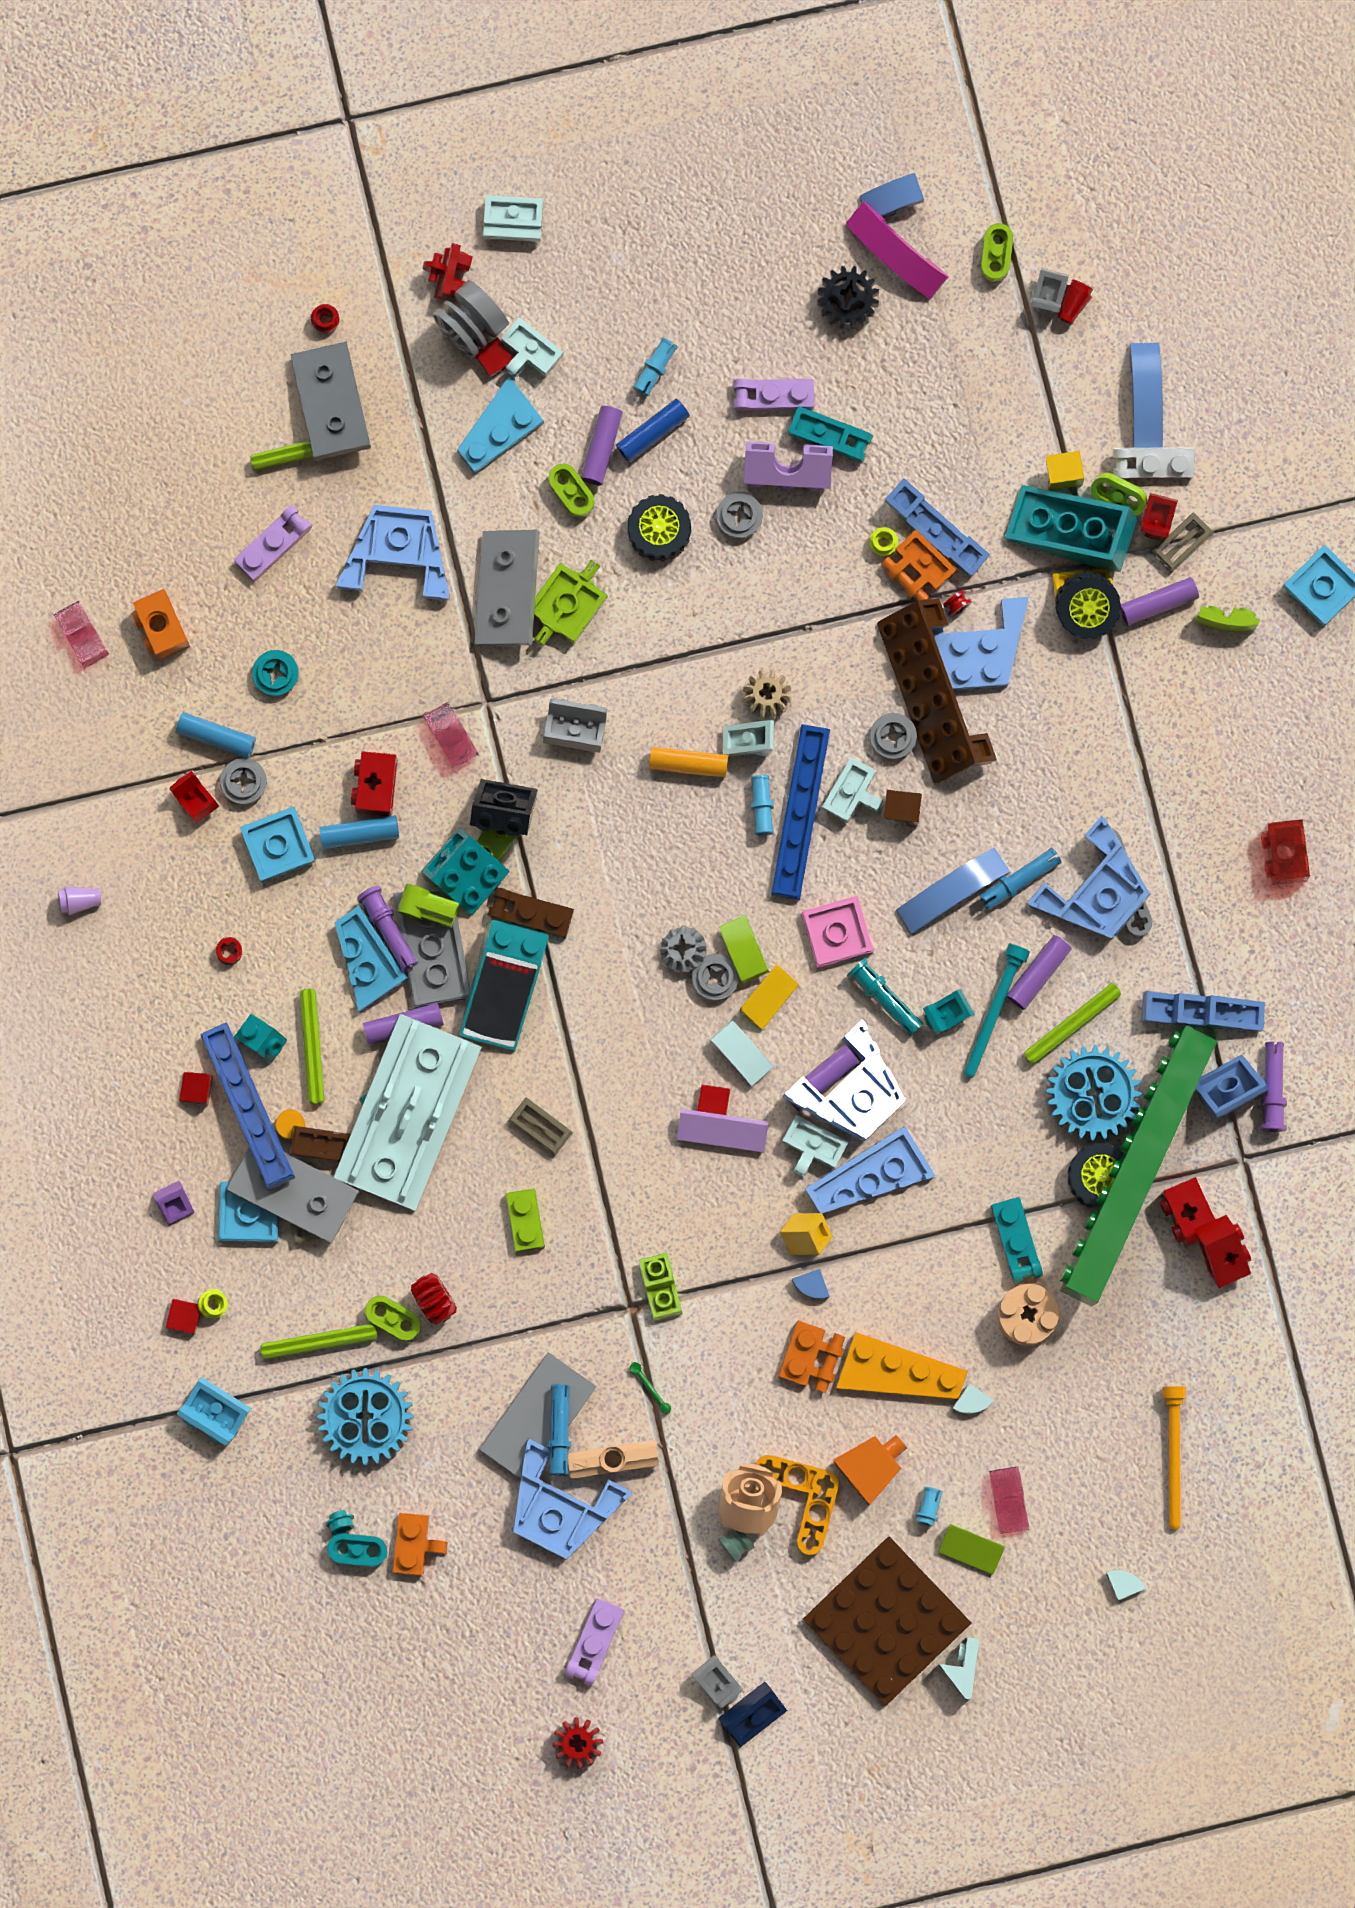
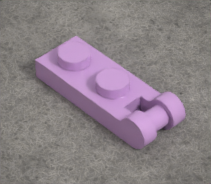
[733,379,814,411]
[234,505,313,582]
[564,1598,624,1687]

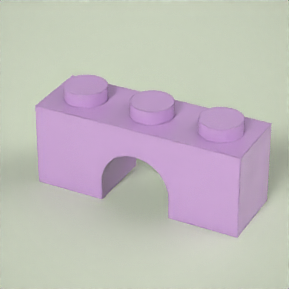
[744,441,833,492]

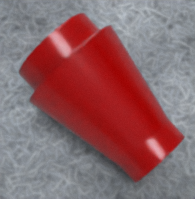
[1057,279,1093,325]

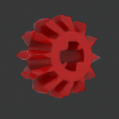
[411,1273,457,1325]
[552,1717,604,1769]

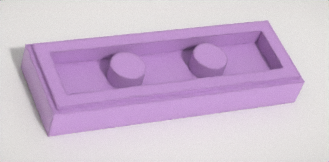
[677,1109,769,1153]

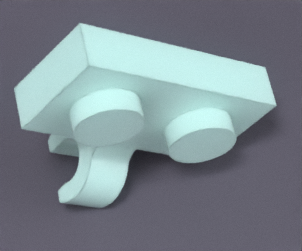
[501,317,564,379]
[822,757,883,823]
[782,1115,848,1178]

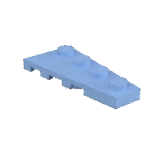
[804,1126,936,1213]

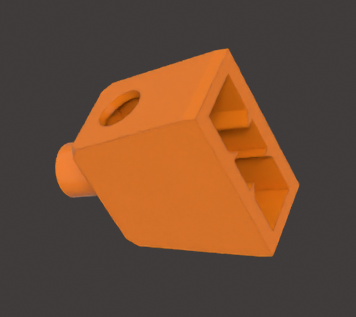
[833,1435,907,1506]

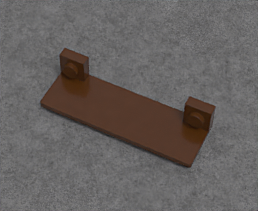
[877,598,997,783]

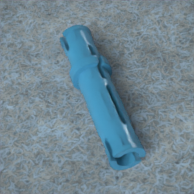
[979,847,1062,911]
[547,1384,571,1476]

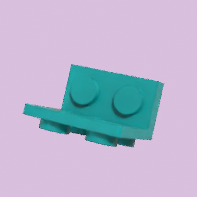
[421,827,509,914]

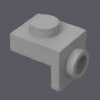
[1031,268,1069,315]
[692,1655,743,1709]

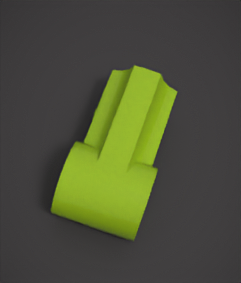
[396,884,459,928]

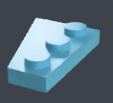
[457,376,544,474]
[335,906,409,1012]

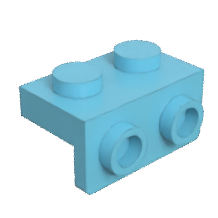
[177,1377,252,1445]

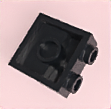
[470,779,538,836]

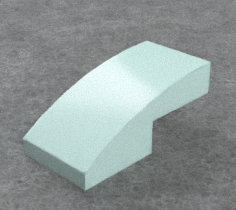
[710,1020,773,1086]

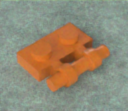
[881,529,957,600]
[778,1320,845,1393]

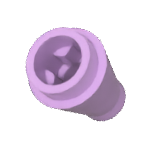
[58,887,101,915]

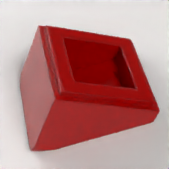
[179,1072,213,1105]

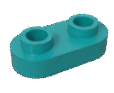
[327,1533,388,1567]

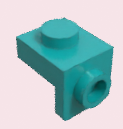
[923,989,975,1034]
[234,1014,287,1063]

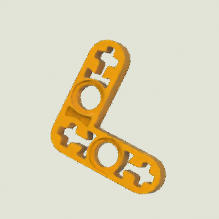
[755,1455,839,1556]

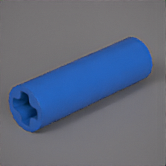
[616,398,690,463]

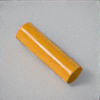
[649,746,728,778]

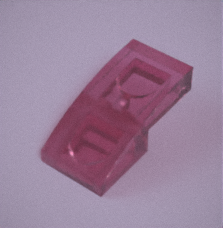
[53,600,109,669]
[423,702,479,769]
[989,1466,1029,1534]

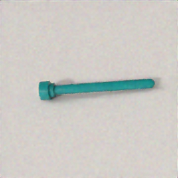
[964,943,1030,1079]

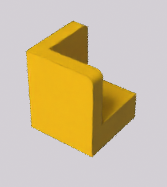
[1046,451,1085,490]
[780,1213,833,1255]

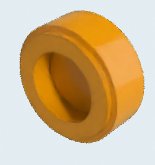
[276,1109,306,1140]

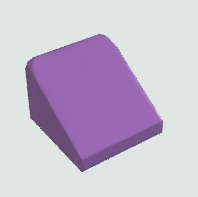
[153,1181,195,1225]

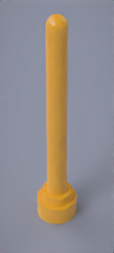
[1162,1386,1186,1530]

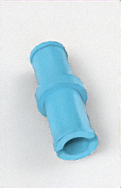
[633,338,678,396]
[751,775,774,836]

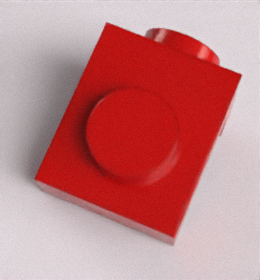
[1140,493,1178,540]
[169,771,219,824]

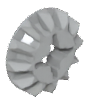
[716,492,763,539]
[870,713,917,760]
[220,758,267,805]
[660,926,707,972]
[692,954,739,1001]

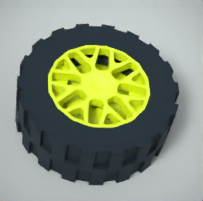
[627,494,691,562]
[1055,572,1121,639]
[1067,1143,1123,1208]

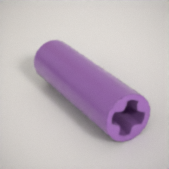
[581,406,623,486]
[1120,577,1199,626]
[1007,935,1072,1010]
[363,1003,444,1046]
[784,1045,859,1112]

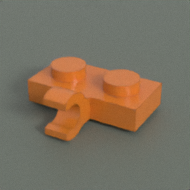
[393,1513,448,1576]

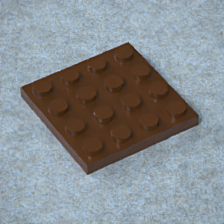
[803,1536,972,1706]

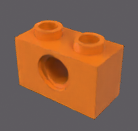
[131,589,190,661]

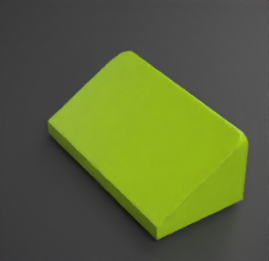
[938,1524,1005,1575]

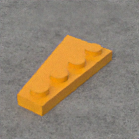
[836,1332,968,1400]

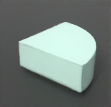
[952,1384,994,1413]
[1106,1570,1146,1601]

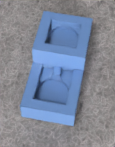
[860,173,924,218]

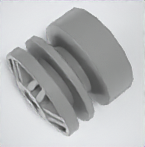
[432,280,509,358]

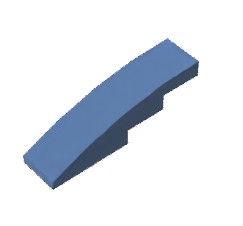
[1141,991,1265,1032]

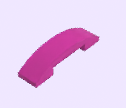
[846,201,949,299]

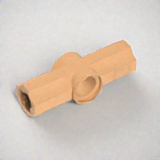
[568,1440,659,1479]

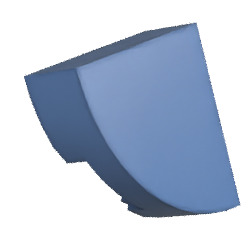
[792,1269,830,1299]

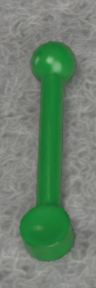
[630,1362,671,1414]

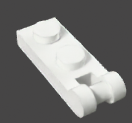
[1113,447,1194,478]

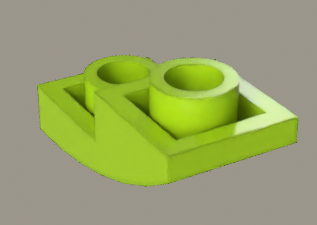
[1195,606,1260,632]
[719,915,770,984]
[639,1253,683,1321]

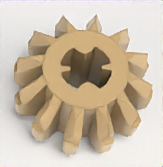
[743,669,792,719]

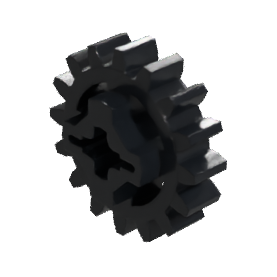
[817,266,879,329]

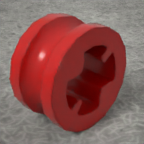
[943,590,972,617]
[216,937,242,965]

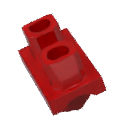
[422,243,473,300]

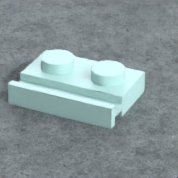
[483,195,543,242]

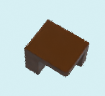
[884,790,922,827]

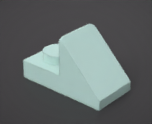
[723,720,774,757]
[938,1637,979,1699]

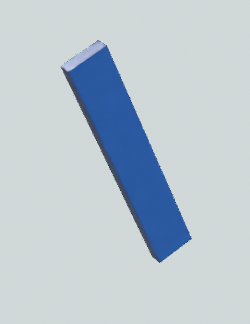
[771,724,830,900]
[200,1022,295,1190]

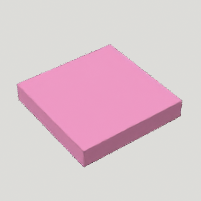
[801,896,874,969]

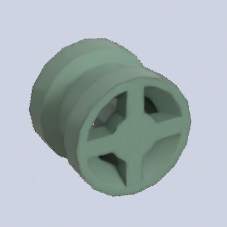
[718,1529,755,1562]

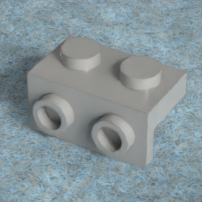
[543,699,608,753]

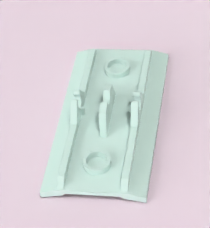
[333,1014,482,1211]

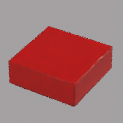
[475,337,513,379]
[697,1084,730,1115]
[166,1298,200,1334]

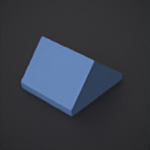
[1195,1055,1269,1122]

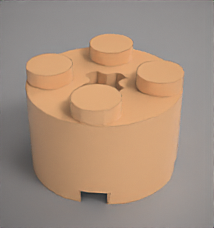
[997,1284,1059,1346]
[718,1464,782,1535]

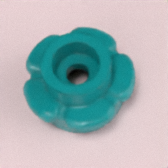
[326,1510,354,1535]

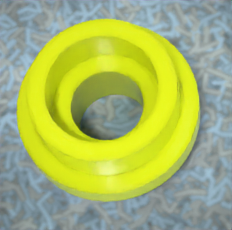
[869,527,898,557]
[198,1289,228,1319]

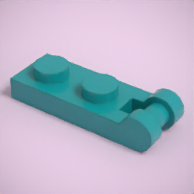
[788,406,873,463]
[991,1196,1043,1284]

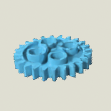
[1045,1045,1142,1141]
[317,1368,414,1465]

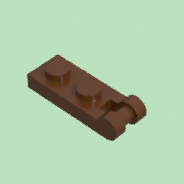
[487,887,574,938]

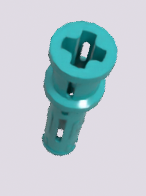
[846,958,924,1036]

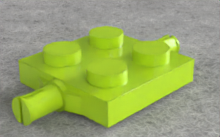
[534,560,608,646]

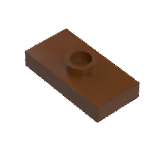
[289,1125,351,1163]

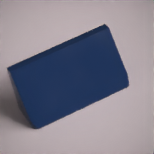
[719,1682,788,1748]

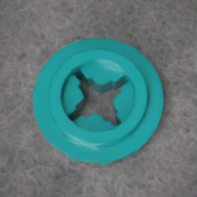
[252,650,299,696]

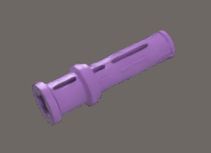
[357,886,418,972]
[1260,1041,1287,1132]

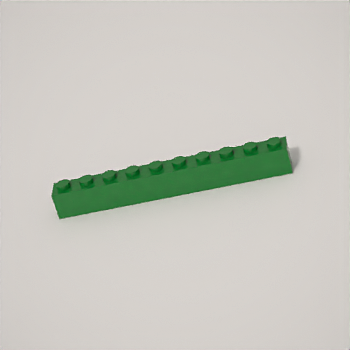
[1059,1025,1217,1307]

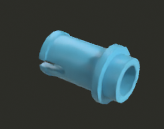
[915,1487,943,1526]

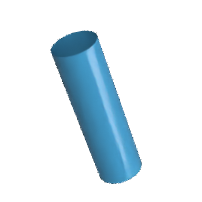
[175,712,256,759]
[319,815,400,850]

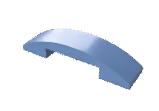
[1130,343,1163,448]
[885,478,990,577]
[896,847,1010,935]

